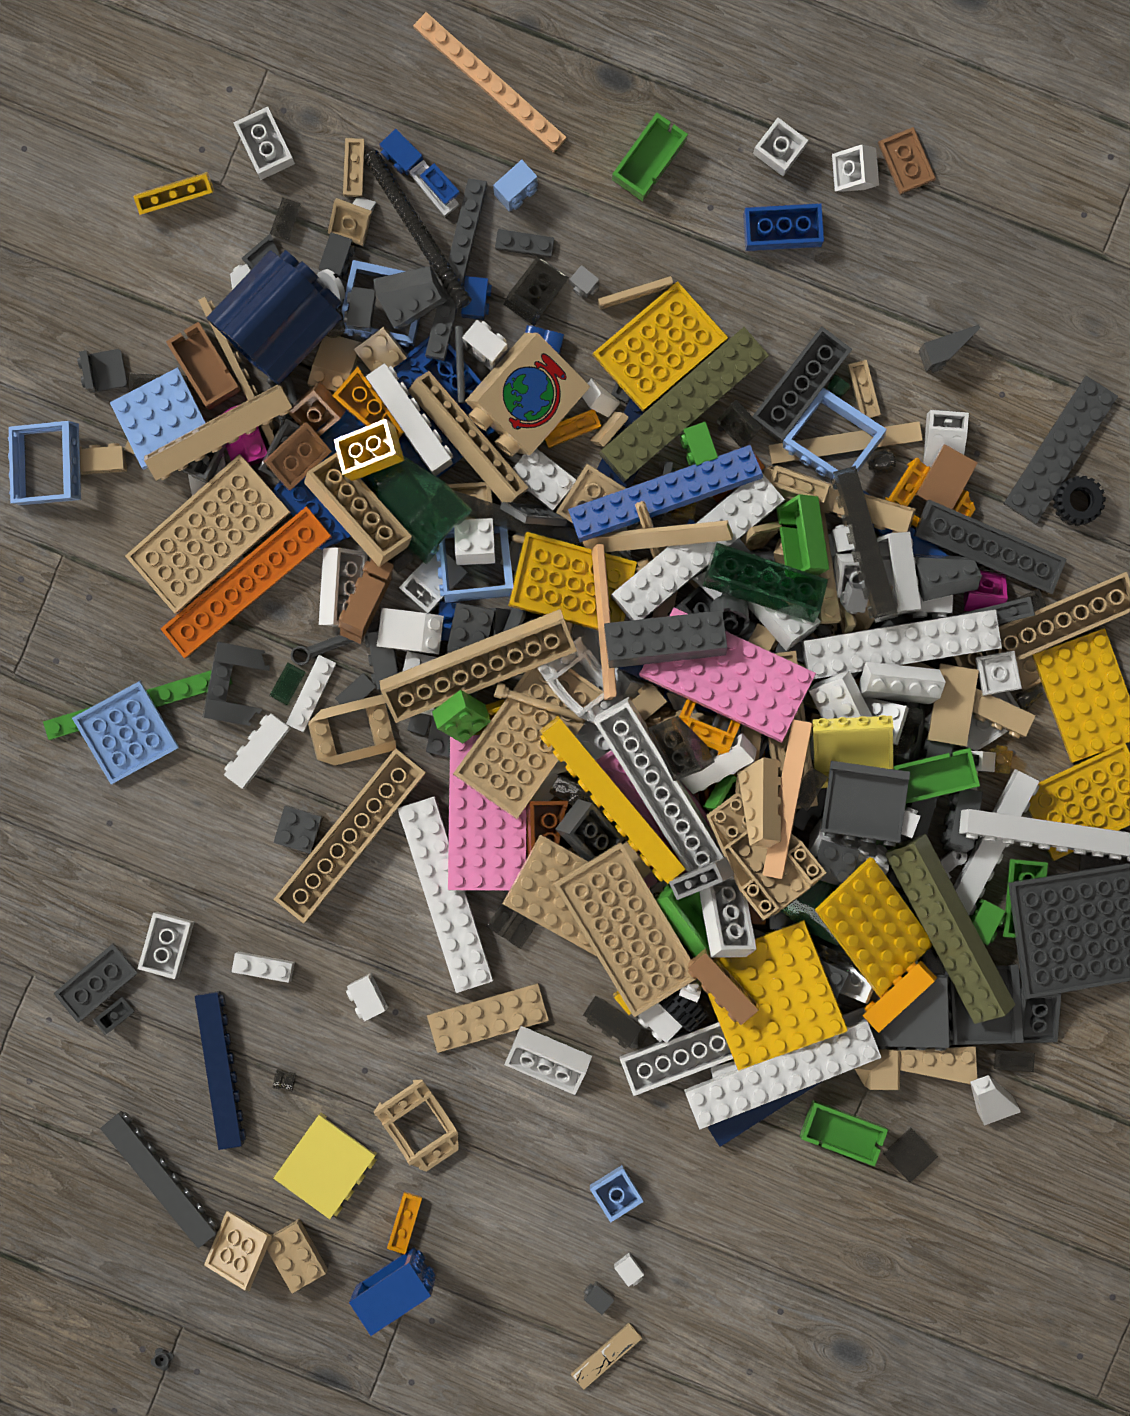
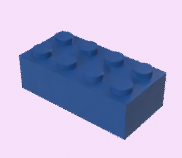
[743,203,824,251]

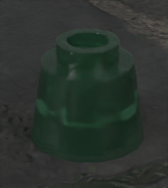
[827,375,851,398]

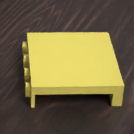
[813,715,894,788]
[273,1113,377,1219]

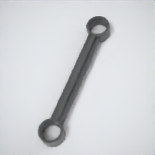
[291,620,380,666]

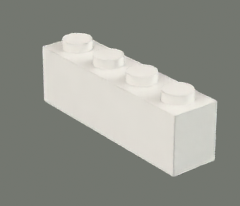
[224,714,291,789]
[679,733,757,794]

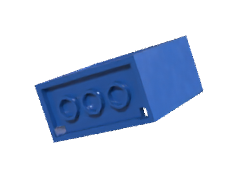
[349,1247,436,1336]

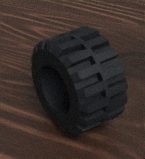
[1053,476,1106,526]
[659,989,708,1032]

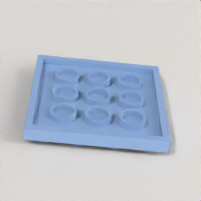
[110,367,206,470]
[72,680,179,784]

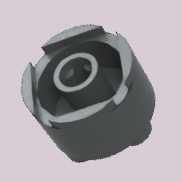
[710,592,749,637]

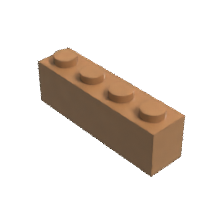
[688,948,759,1025]

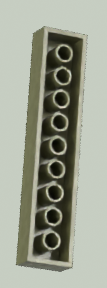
[599,327,769,483]
[885,834,1016,1024]

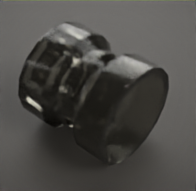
[273,1069,296,1092]

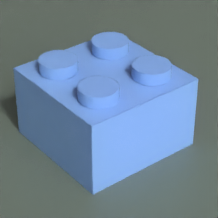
[493,160,538,212]
[590,1165,643,1223]

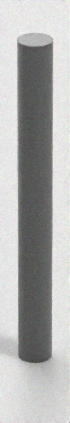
[455,326,466,404]

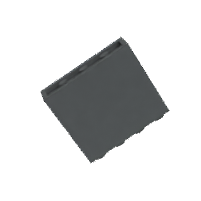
[821,761,910,846]
[943,964,1024,1045]
[870,974,952,1051]

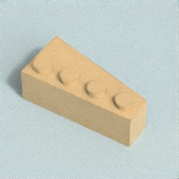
[738,757,781,848]
[895,1045,977,1084]

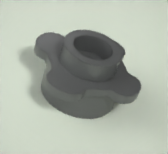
[151,1348,173,1371]

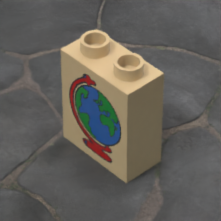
[465,333,590,457]

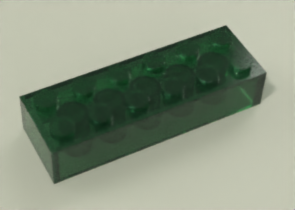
[702,543,828,623]

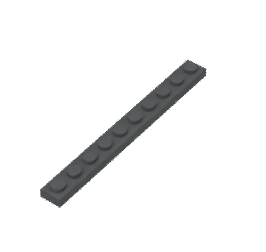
[425,178,488,361]

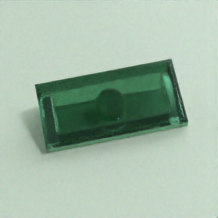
[269,663,306,706]

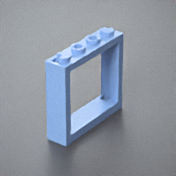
[338,260,420,347]
[783,388,887,488]
[8,421,81,505]
[435,519,513,603]

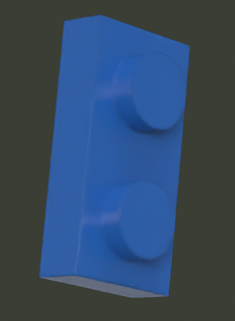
[420,163,460,206]

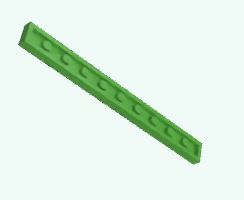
[43,670,233,740]

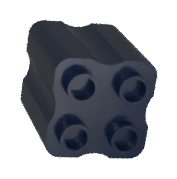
[206,250,342,386]

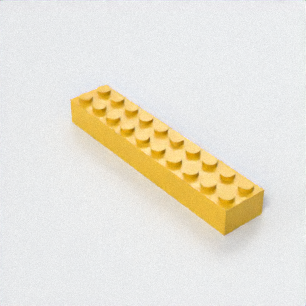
[540,716,685,884]

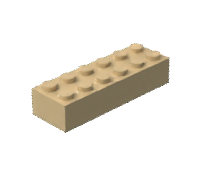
[304,452,412,567]

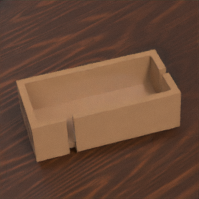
[166,322,242,410]
[338,559,394,644]

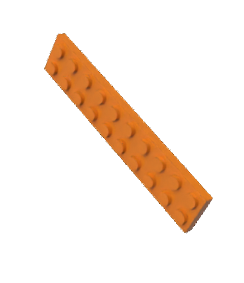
[161,506,332,659]

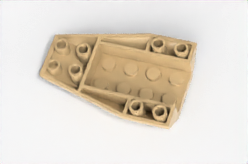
[706,792,826,921]

